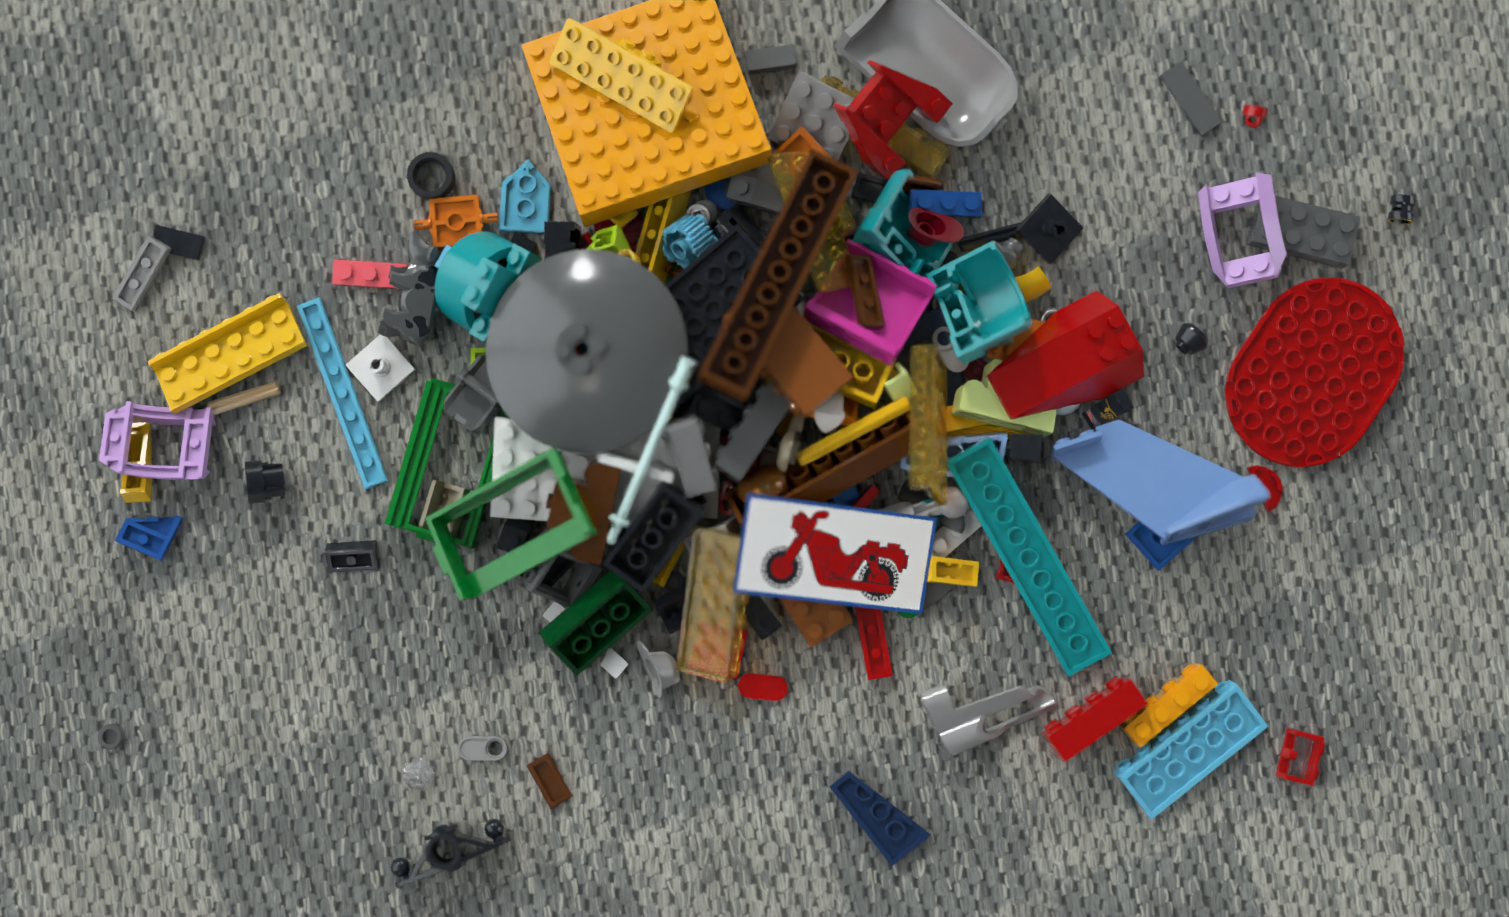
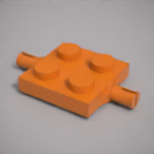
[413,194,499,249]

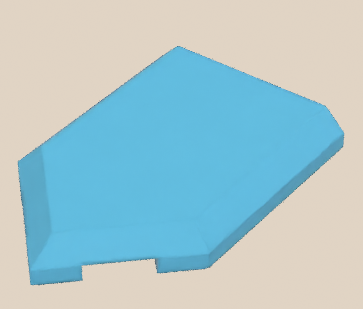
[499,160,551,234]

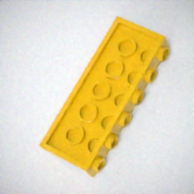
[148,293,308,414]

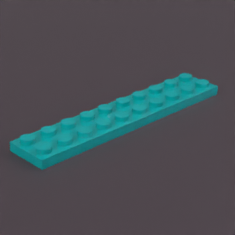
[945,437,1112,677]

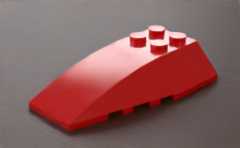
[987,290,1144,420]

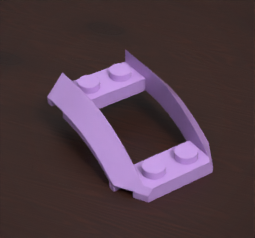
[1198,172,1287,288]
[99,401,216,479]

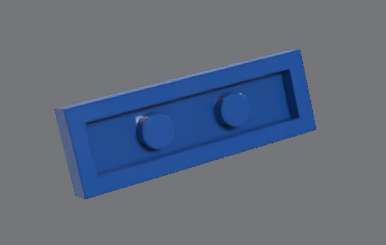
[908,190,982,218]

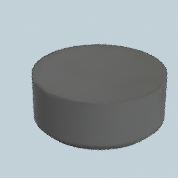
[98,724,125,749]

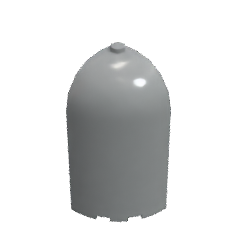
[834,0,1018,147]

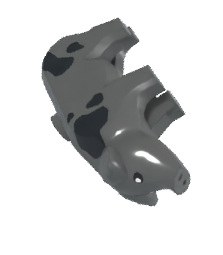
[377,228,440,347]

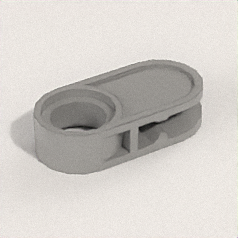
[932,326,969,372]
[458,736,508,761]

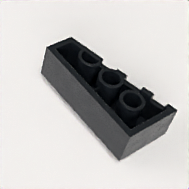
[544,221,581,259]

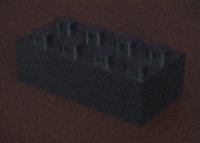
[602,481,705,593]

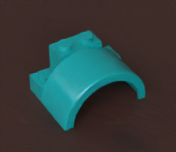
[852,169,954,278]
[435,231,542,343]
[926,241,1032,364]

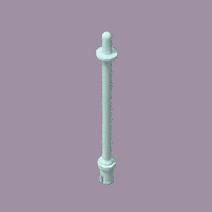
[607,356,697,544]

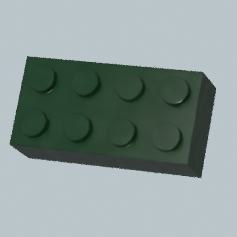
[539,570,653,676]

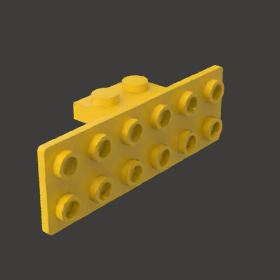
[549,18,694,132]

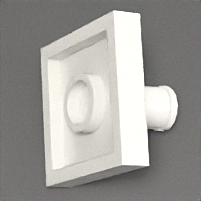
[346,335,416,402]

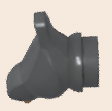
[992,238,1025,271]

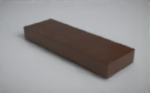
[845,255,885,329]

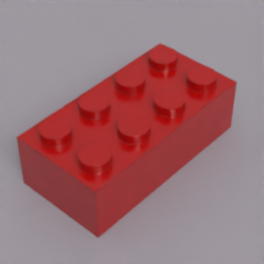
[1041,676,1148,762]

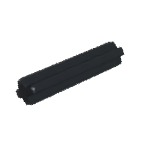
[958,222,1022,251]

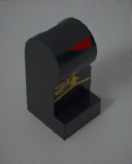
[1082,389,1134,430]

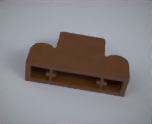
[546,459,622,565]

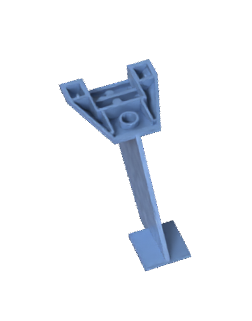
[1050,420,1270,545]

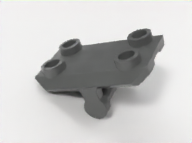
[444,355,501,433]

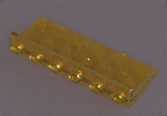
[910,344,947,506]
[676,525,750,683]

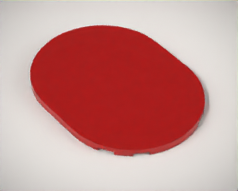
[1225,277,1405,467]

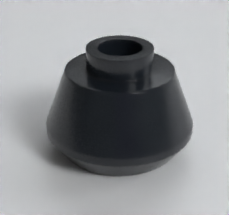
[1175,323,1208,355]

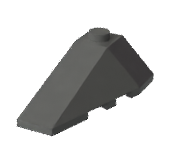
[726,163,796,215]

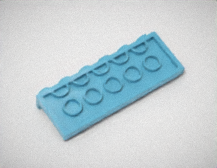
[1113,680,1269,820]

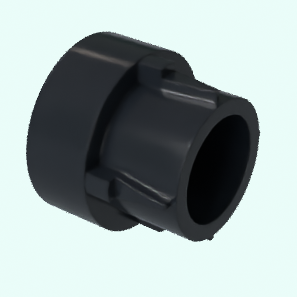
[245,460,285,504]

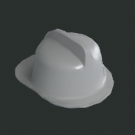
[637,641,680,698]

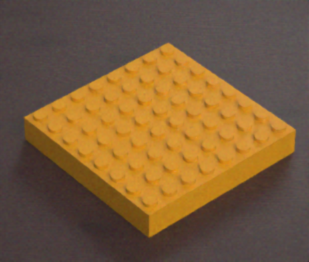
[521,0,773,227]

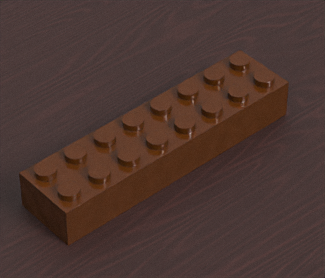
[724,400,928,528]

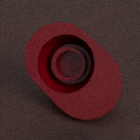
[907,207,964,247]

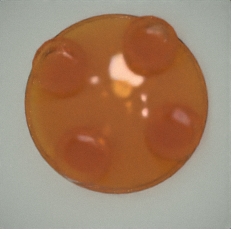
[738,464,787,503]

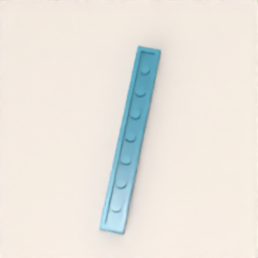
[297,297,389,490]

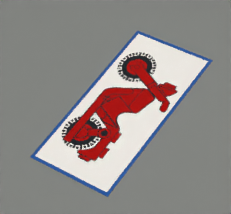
[733,493,937,614]

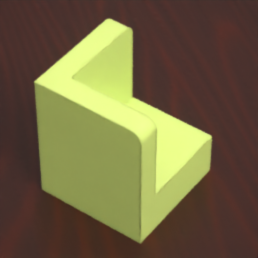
[884,362,919,402]

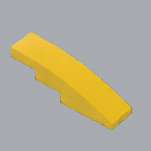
[927,556,979,587]

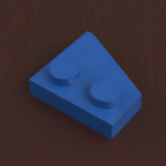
[115,516,183,562]

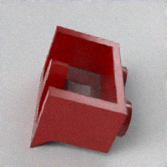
[1275,728,1325,786]

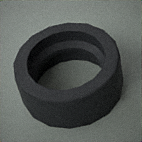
[407,152,456,201]

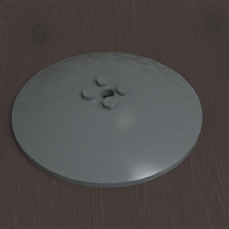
[486,249,688,454]

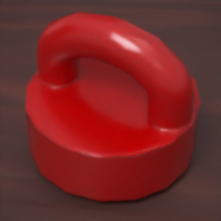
[1242,104,1268,128]

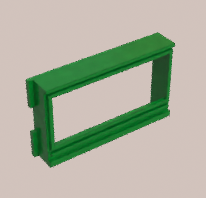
[384,378,509,549]
[425,447,598,600]

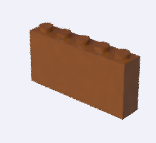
[722,306,853,419]

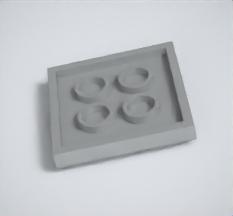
[768,71,854,162]

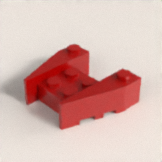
[833,60,953,180]

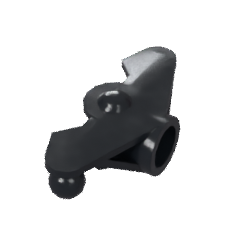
[390,819,511,888]

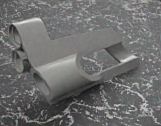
[920,685,1058,756]

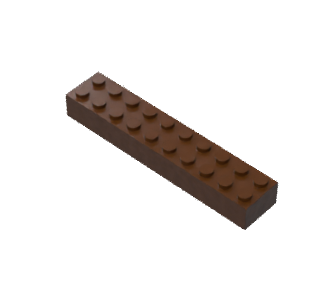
[698,149,858,403]

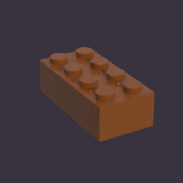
[779,598,853,648]

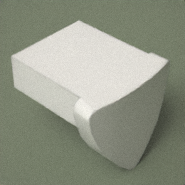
[814,392,845,433]

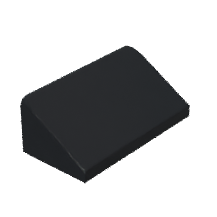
[325,540,378,572]

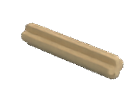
[207,382,281,415]

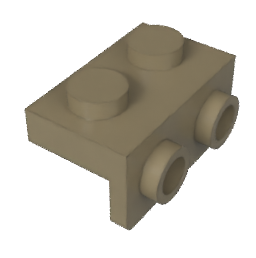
[419,479,470,538]

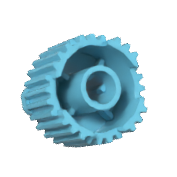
[661,214,718,269]

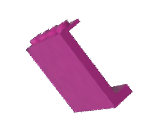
[803,239,937,366]

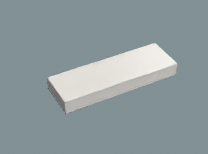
[598,450,675,484]

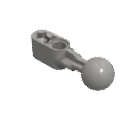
[879,486,969,519]

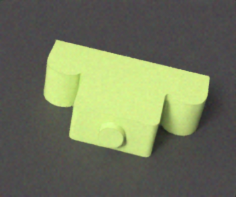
[951,359,1056,438]

